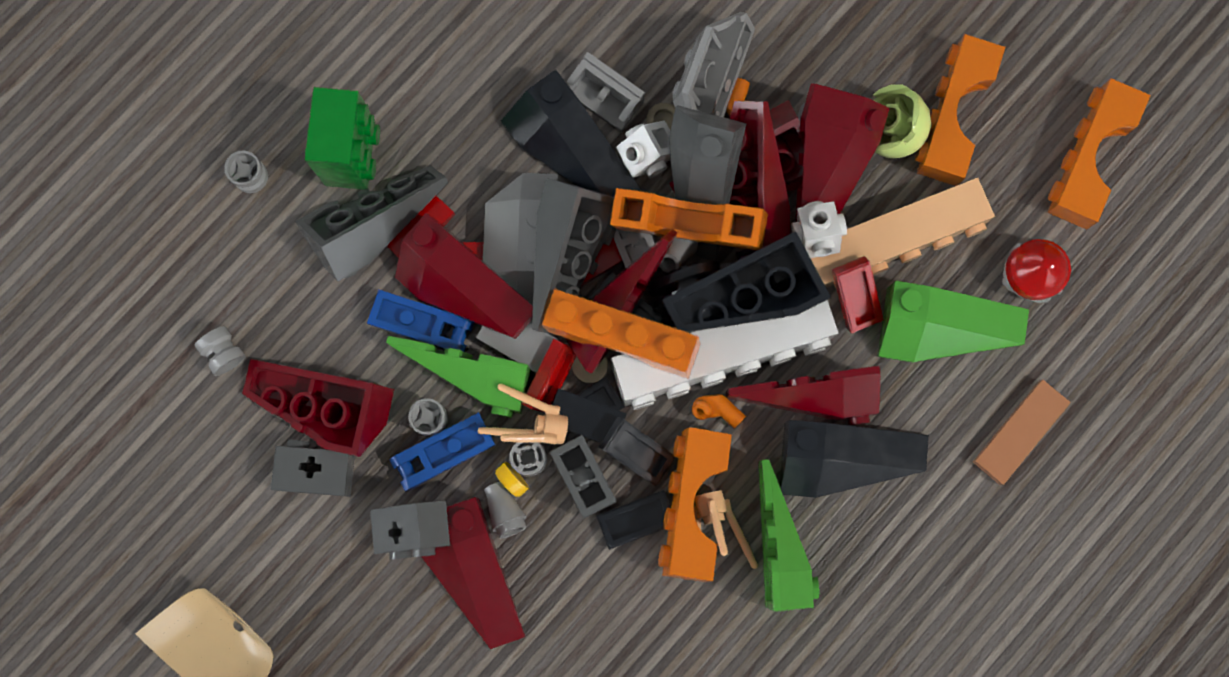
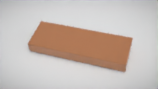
[973,379,1071,485]

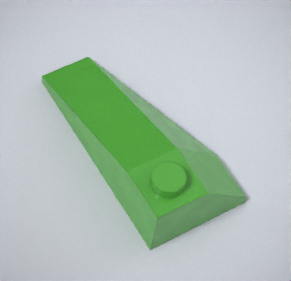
[877,281,1029,363]
[386,336,532,418]

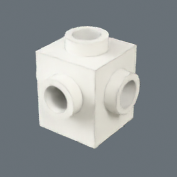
[616,120,671,178]
[792,201,847,258]

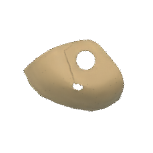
[135,588,273,677]

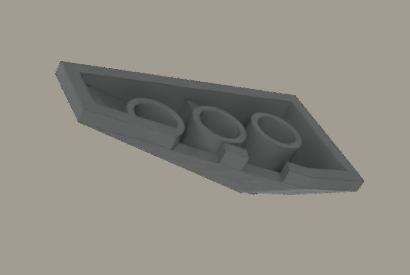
[669,105,746,261]
[295,165,448,281]
[532,178,617,334]

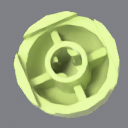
[873,84,931,158]

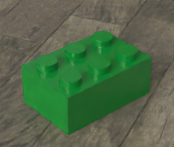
[305,87,380,190]

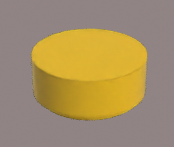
[495,461,529,497]

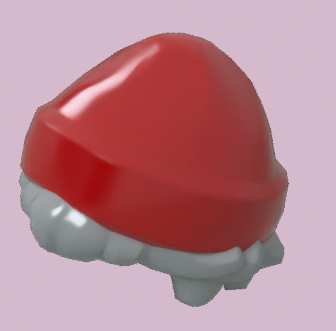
[1002,239,1071,303]

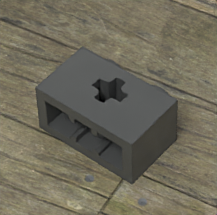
[550,435,617,519]
[271,440,355,497]
[370,501,450,560]

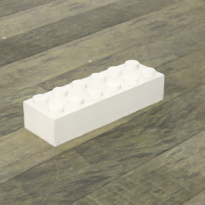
[611,300,838,410]

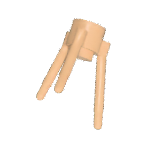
[478,384,568,445]
[694,490,758,569]

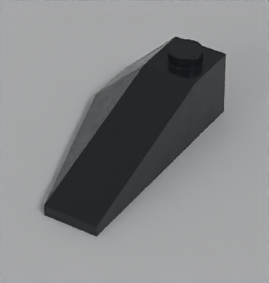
[501,69,641,197]
[662,231,831,333]
[780,420,929,498]

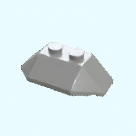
[673,12,755,117]
[483,173,558,305]

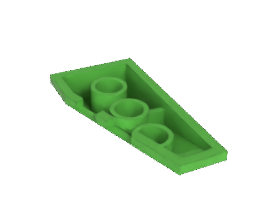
[758,460,819,611]

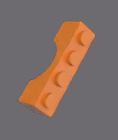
[915,34,1006,186]
[1048,78,1150,230]
[610,188,768,250]
[542,289,701,379]
[658,427,732,582]

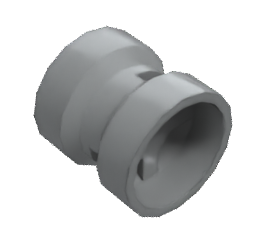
[225,150,268,193]
[195,326,246,376]
[408,398,449,437]
[510,442,547,477]

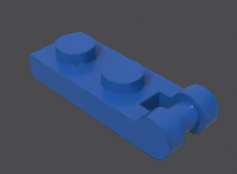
[367,290,475,352]
[389,412,496,492]

